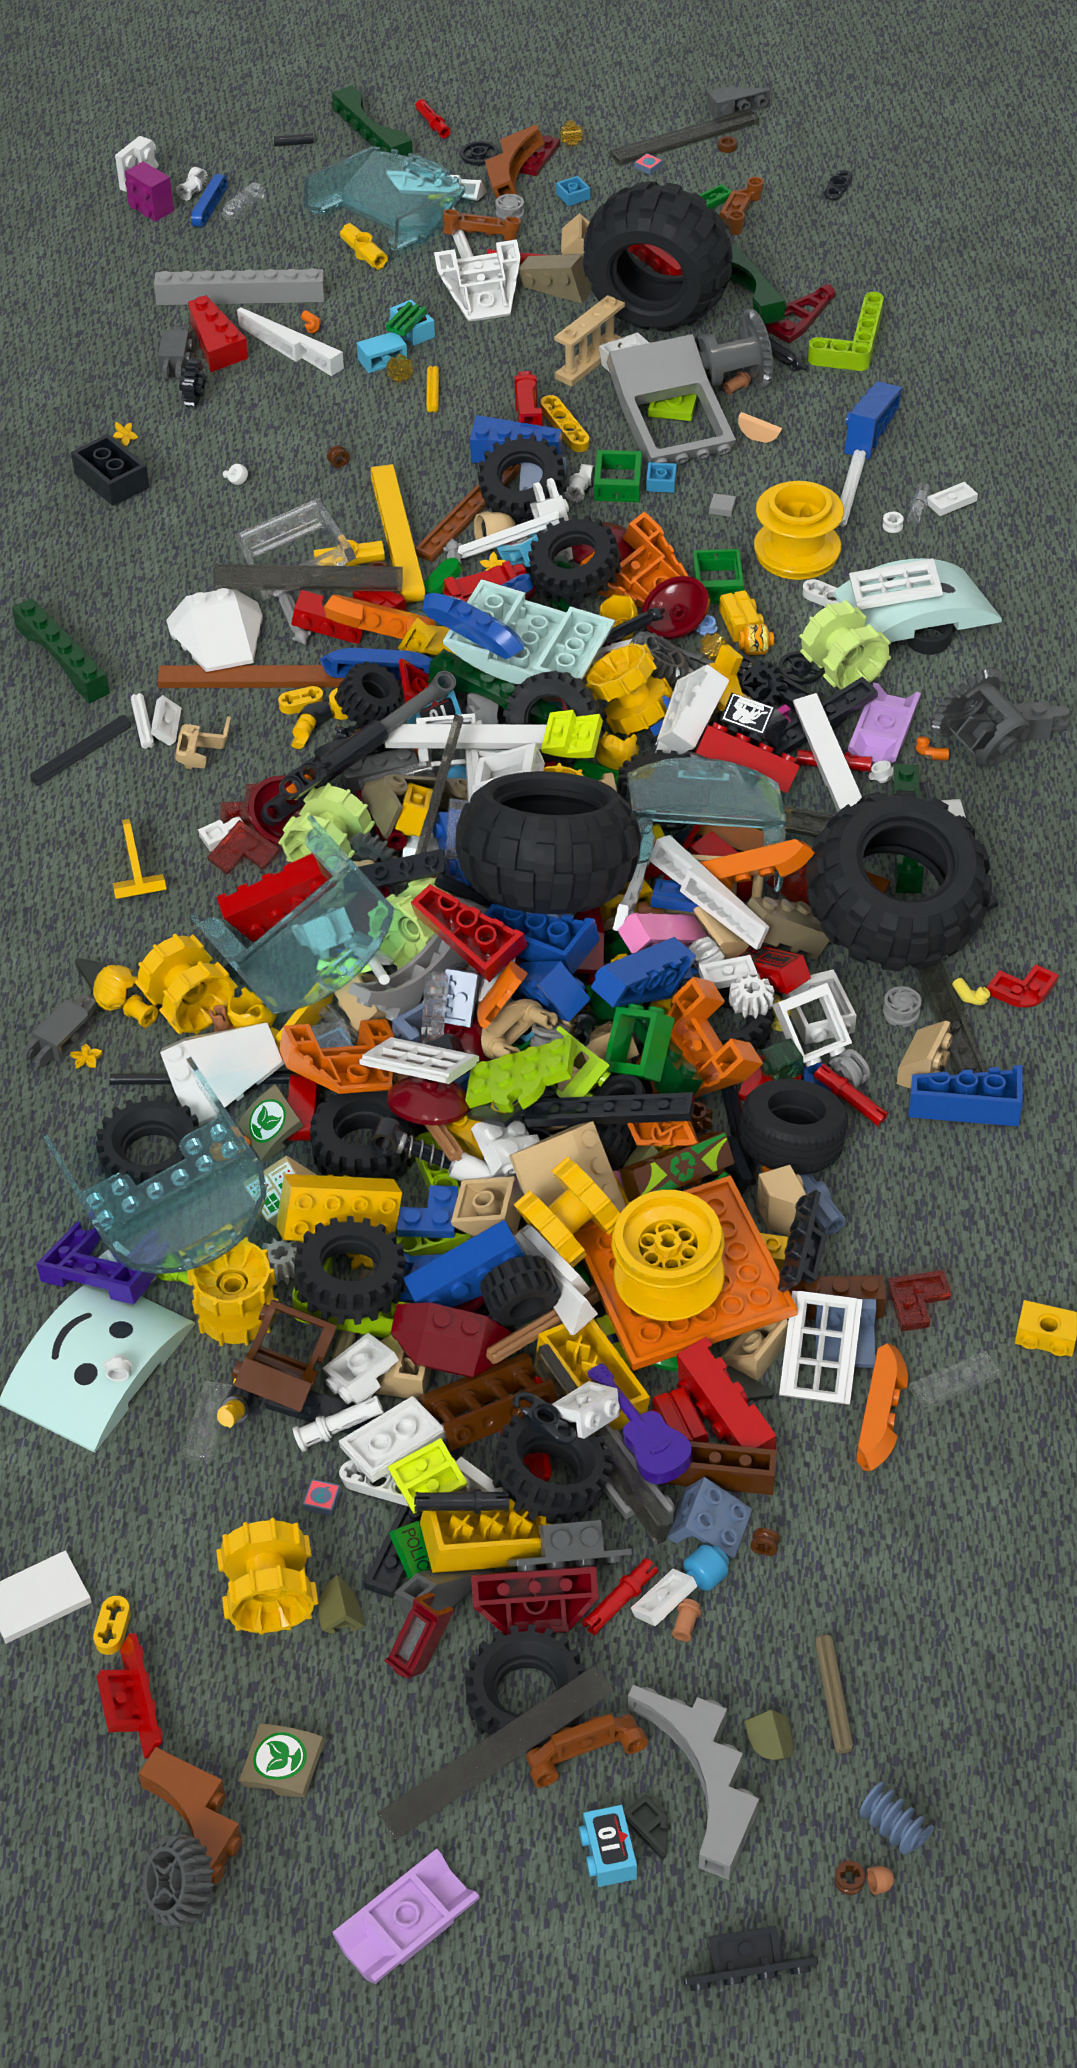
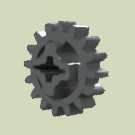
[349,832,398,863]

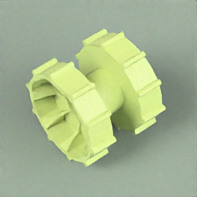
[799,600,891,690]
[278,783,375,867]
[369,877,455,970]

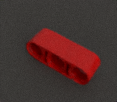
[287,1074,319,1141]

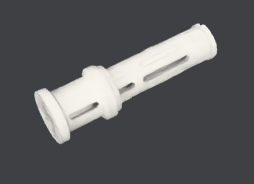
[292,1396,384,1452]

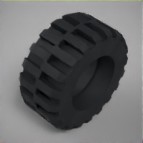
[310,1090,416,1181]

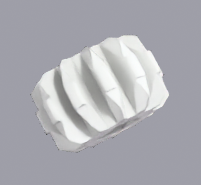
[687,936,725,970]
[729,973,774,1019]
[262,1237,297,1286]

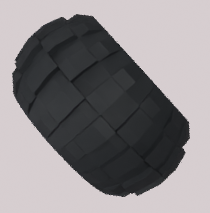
[583,181,733,331]
[455,771,641,914]
[805,790,992,971]

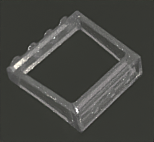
[235,498,356,600]

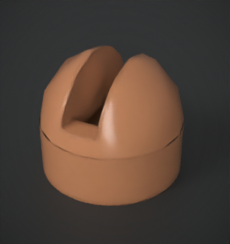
[866,1866,894,1895]

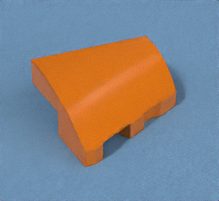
[477,961,528,1030]
[627,1121,699,1146]

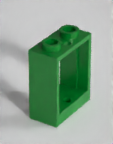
[594,450,642,502]
[692,549,744,604]
[604,1004,675,1082]

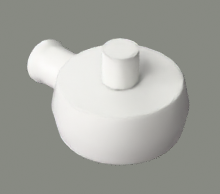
[223,464,248,485]

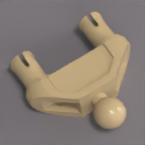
[478,999,558,1059]

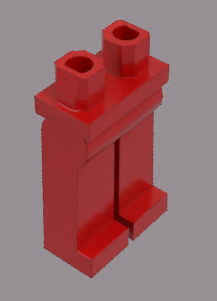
[514,371,542,426]
[442,560,535,602]

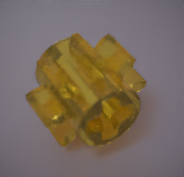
[560,121,582,146]
[386,354,413,383]
[700,632,729,661]

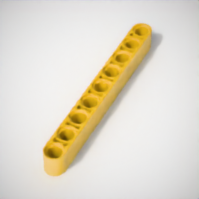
[370,464,425,603]

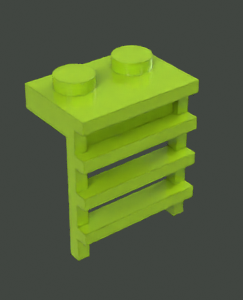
[547,1026,611,1098]

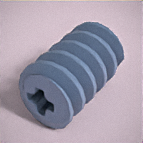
[860,1781,934,1855]

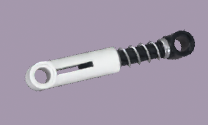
[369,1117,524,1196]

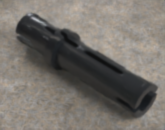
[573,1008,596,1047]
[414,1489,509,1514]

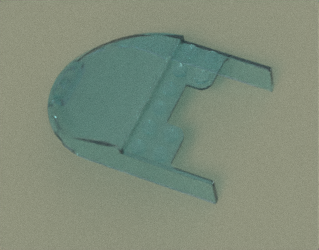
[43,1057,267,1274]

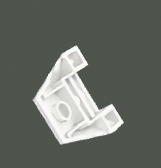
[434,240,520,321]
[166,587,263,672]
[160,1023,284,1126]

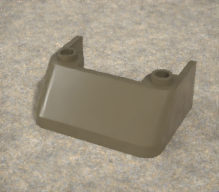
[361,774,468,839]

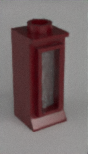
[384,1592,454,1679]

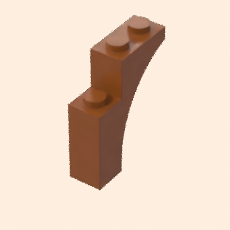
[485,124,545,198]
[138,1747,242,1885]

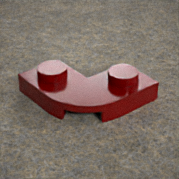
[987,964,1059,1008]

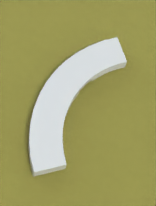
[613,832,656,931]

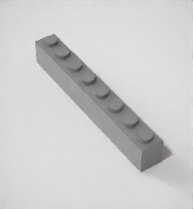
[154,268,325,305]

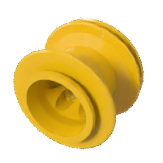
[754,481,844,580]
[612,1190,725,1321]

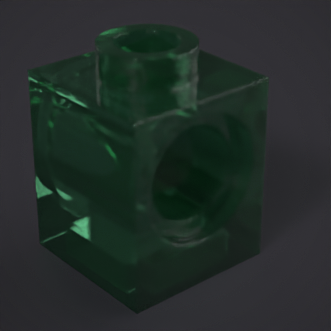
[760,1038,804,1081]

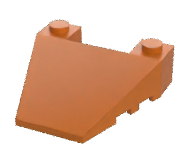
[580,511,689,608]
[636,977,763,1098]
[279,1019,394,1094]

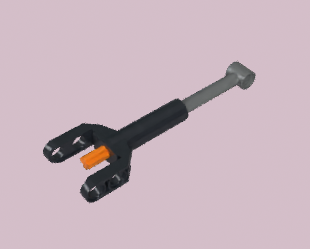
[260,671,456,826]

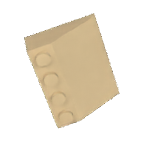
[509,1121,626,1222]

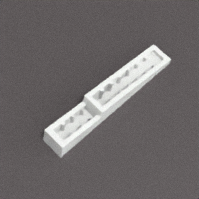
[237,308,344,376]
[793,693,862,812]
[649,835,769,950]

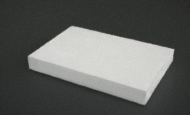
[339,1396,445,1483]
[0,1550,92,1644]

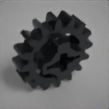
[179,358,207,407]
[737,660,786,706]

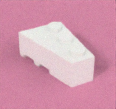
[657,664,729,755]

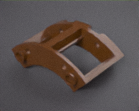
[231,1299,338,1412]

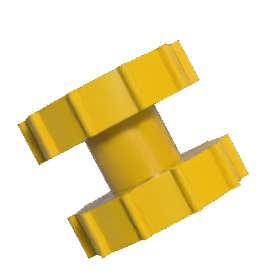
[584,642,673,736]
[135,934,238,1035]
[514,1156,621,1268]
[187,1237,280,1346]
[216,1518,318,1635]

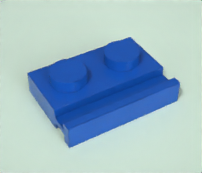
[651,879,699,913]

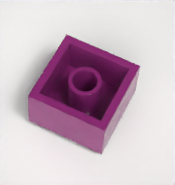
[125,161,174,222]

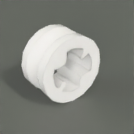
[882,512,904,533]

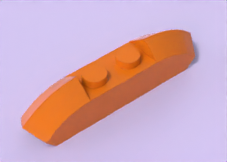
[324,595,436,639]
[700,839,815,889]
[856,1343,908,1471]

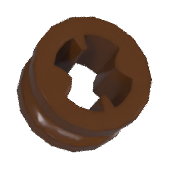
[327,445,350,468]
[750,1528,780,1556]
[835,1860,865,1895]

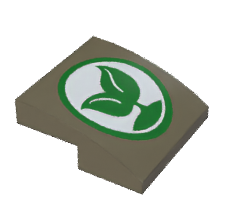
[237,1084,304,1162]
[239,1724,325,1797]

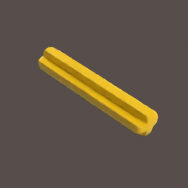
[426,366,439,412]

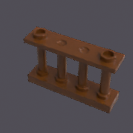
[419,1353,558,1451]

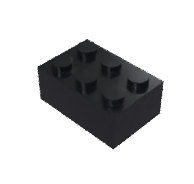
[71,434,149,506]

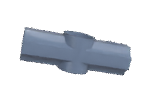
[799,1174,846,1235]

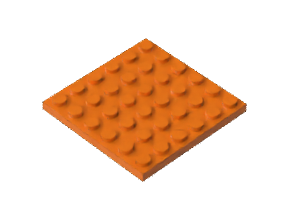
[573,1175,798,1371]

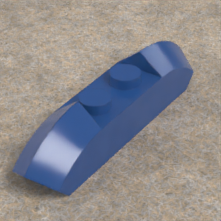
[423,593,525,659]
[320,648,432,681]

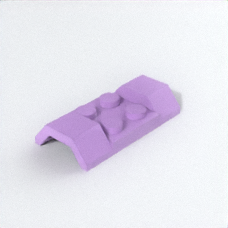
[848,683,921,766]
[333,1849,480,1984]

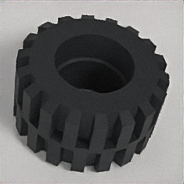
[336,662,403,726]
[566,1123,636,1171]
[480,1255,561,1326]

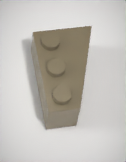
[518,254,592,304]
[746,896,830,959]

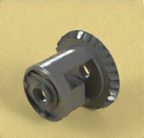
[695,309,773,388]
[930,667,1030,767]

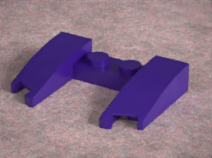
[36,1220,170,1305]

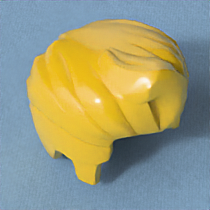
[600,594,638,641]
[595,732,639,771]
[93,965,138,1011]
[227,987,279,1028]

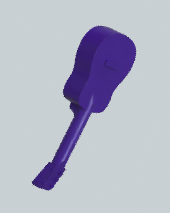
[587,1363,692,1484]

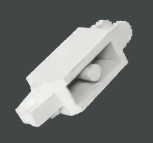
[530,478,573,560]

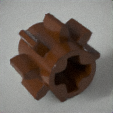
[691,1102,713,1133]

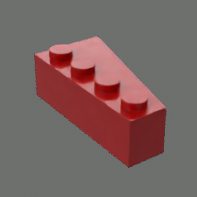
[188,295,248,373]
[695,722,800,793]
[217,852,336,942]
[411,884,527,982]
[677,1336,776,1450]

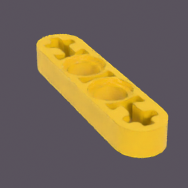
[540,395,589,452]

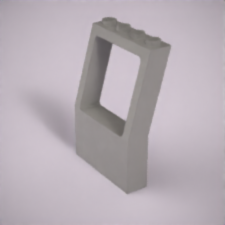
[606,334,736,467]

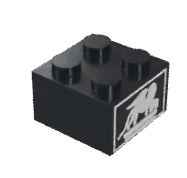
[720,692,789,748]

